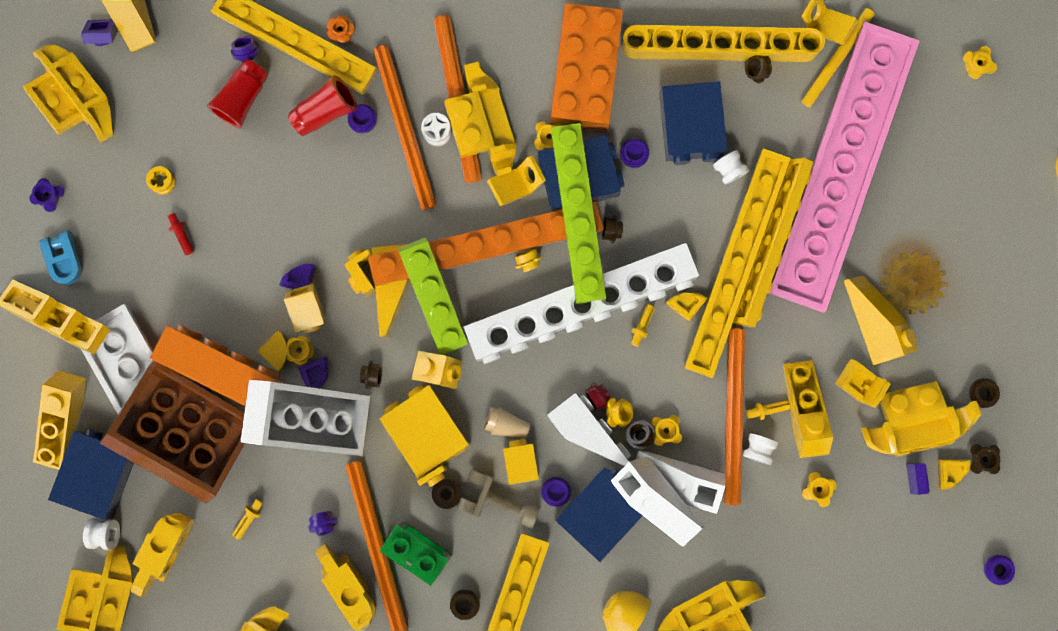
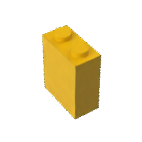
[379,385,471,479]

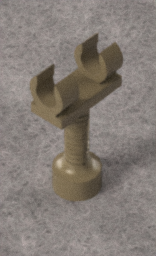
[457,470,541,528]

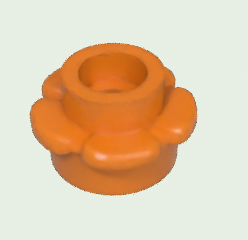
[327,15,355,43]

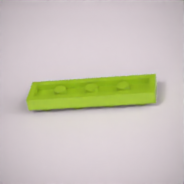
[398,237,468,355]

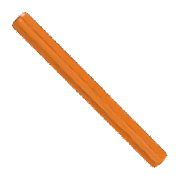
[434,15,481,183]
[373,45,436,211]
[724,328,745,506]
[346,461,408,631]

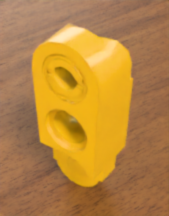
[131,512,194,598]
[316,543,376,631]

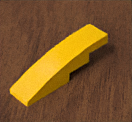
[0,279,110,355]

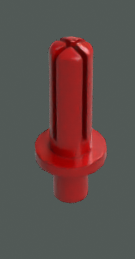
[167,213,194,255]

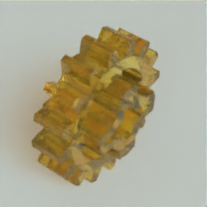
[880,250,948,315]

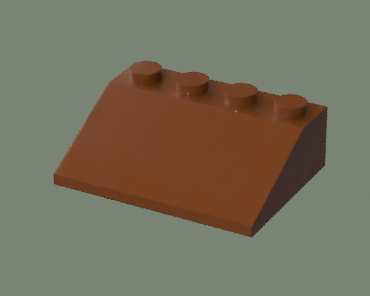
[100,360,245,503]

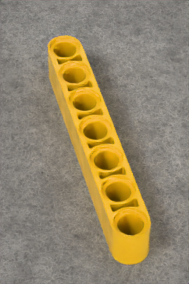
[621,25,825,62]

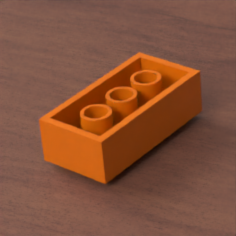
[550,3,623,132]
[150,324,286,406]

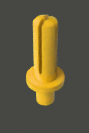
[631,304,655,347]
[746,400,790,420]
[232,498,264,540]

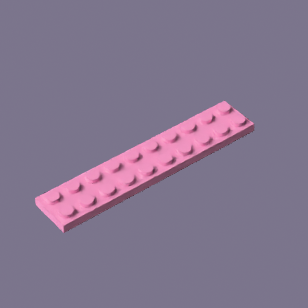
[769,22,919,313]

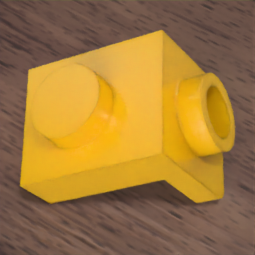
[344,249,376,297]
[411,351,462,389]
[835,359,891,408]

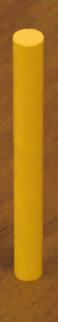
[801,8,875,108]

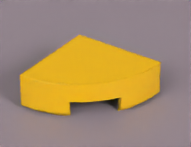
[666,292,708,322]
[257,330,287,372]
[938,460,971,490]

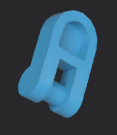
[39,230,82,285]

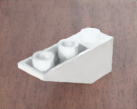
[547,393,631,466]
[636,450,725,514]
[611,456,704,547]

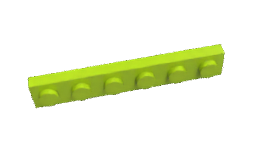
[551,123,606,304]

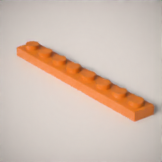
[368,201,604,287]

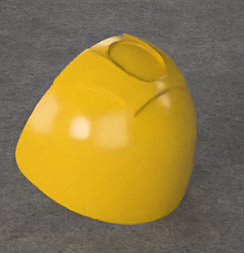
[602,591,651,631]

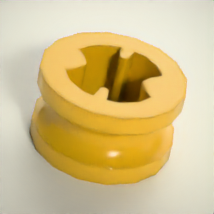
[146,166,176,195]

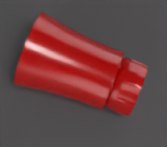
[206,59,268,129]
[288,75,357,136]

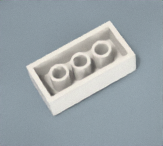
[241,380,370,456]

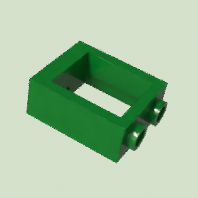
[379,521,453,586]

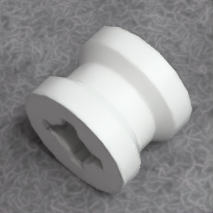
[421,113,452,146]
[713,150,750,185]
[743,433,778,466]
[83,519,120,550]

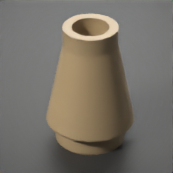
[484,406,530,439]

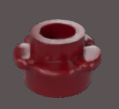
[585,382,610,411]

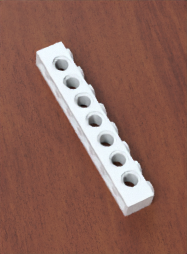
[463,243,699,364]

